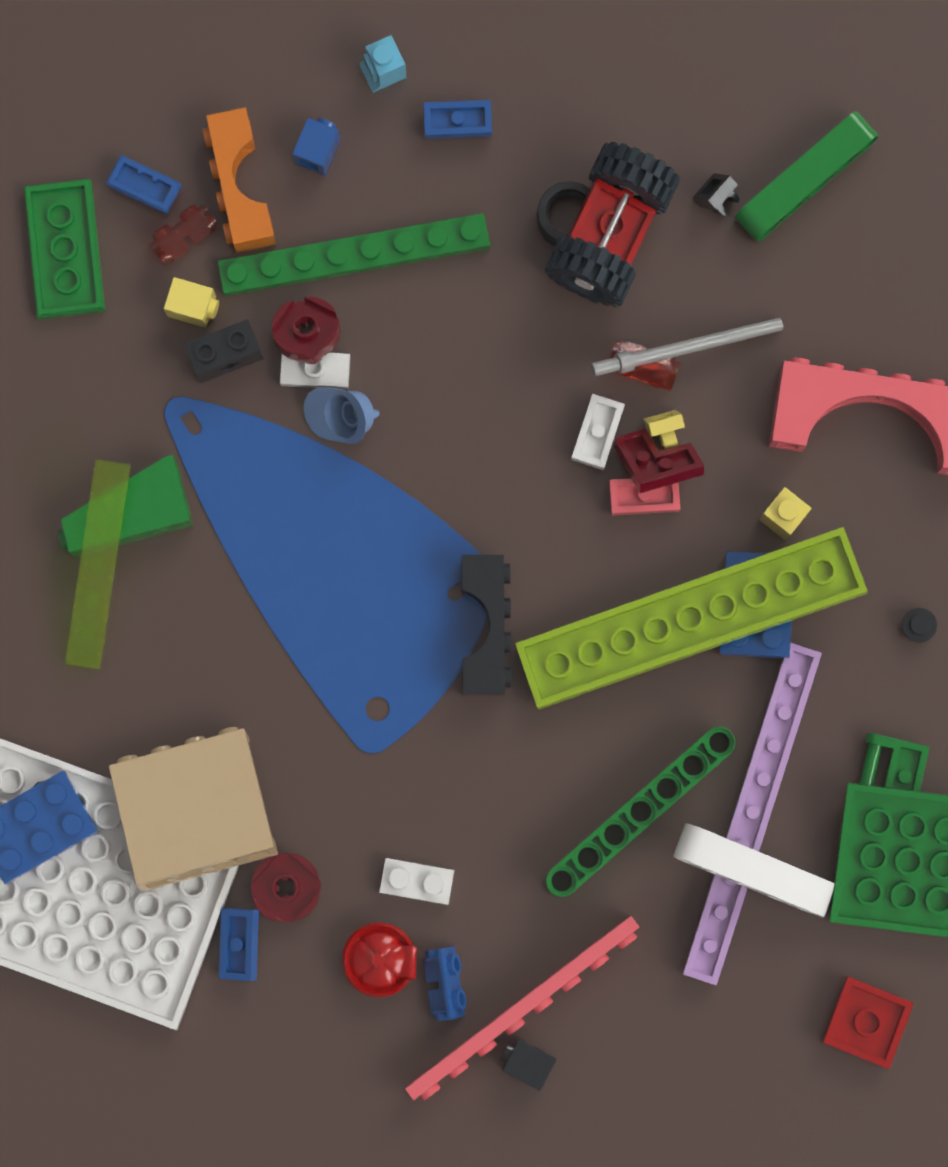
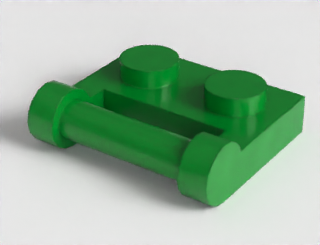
[859,733,930,791]

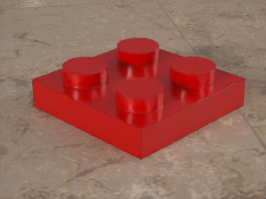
[822,976,914,1069]

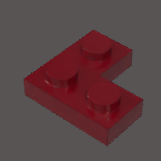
[614,429,704,493]

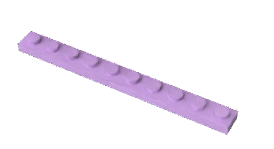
[682,643,822,986]

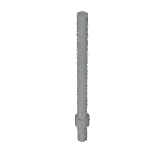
[590,318,783,377]

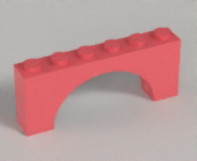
[769,357,948,475]

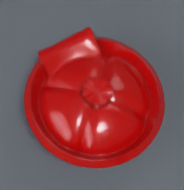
[342,922,418,997]

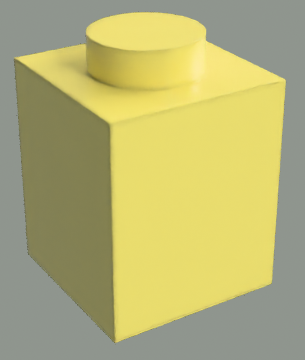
[164,277,219,328]
[759,487,812,541]

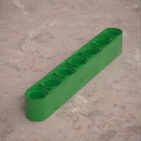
[545,726,735,897]

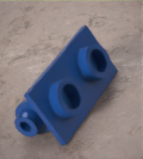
[423,946,467,1021]

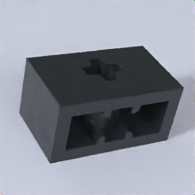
[184,319,264,383]

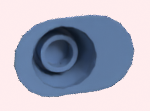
[303,387,380,444]

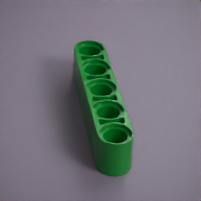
[734,111,879,243]

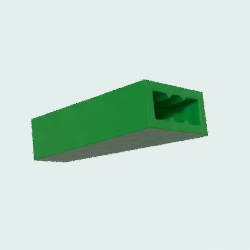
[58,454,194,557]

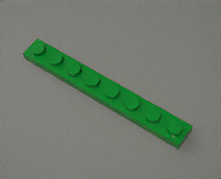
[218,213,490,297]

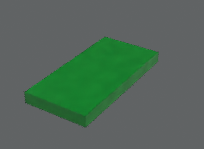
[23,179,106,320]

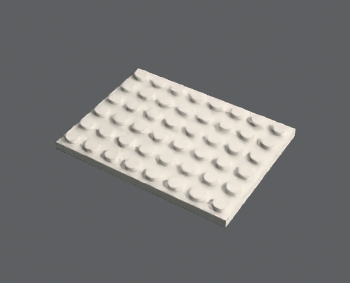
[0,738,239,1030]

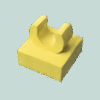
[643,409,685,449]

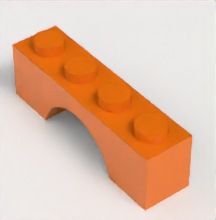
[202,107,276,253]

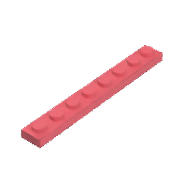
[405,916,639,1101]

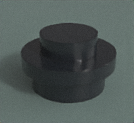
[902,608,937,643]

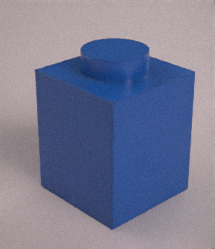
[292,118,341,176]

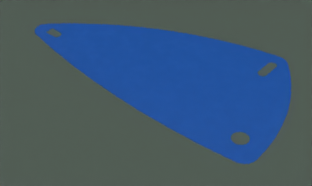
[164,397,487,754]

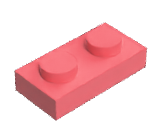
[609,478,681,516]

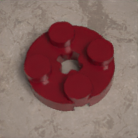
[272,297,341,364]
[251,853,322,923]

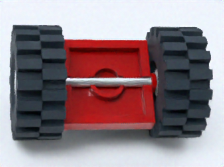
[544,142,680,307]

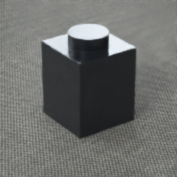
[500,1038,557,1091]

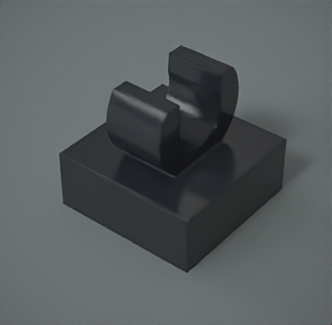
[693,173,740,216]

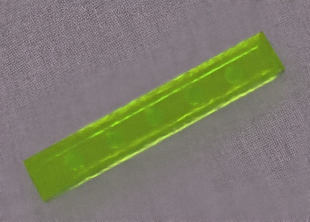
[65,459,131,669]

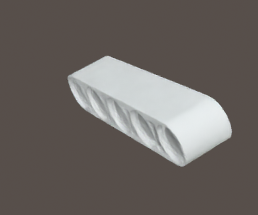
[673,823,835,918]

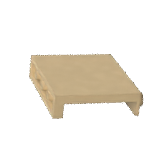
[109,727,278,892]

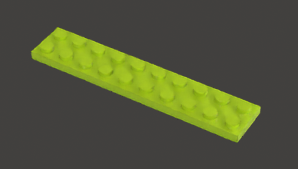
[515,527,868,710]

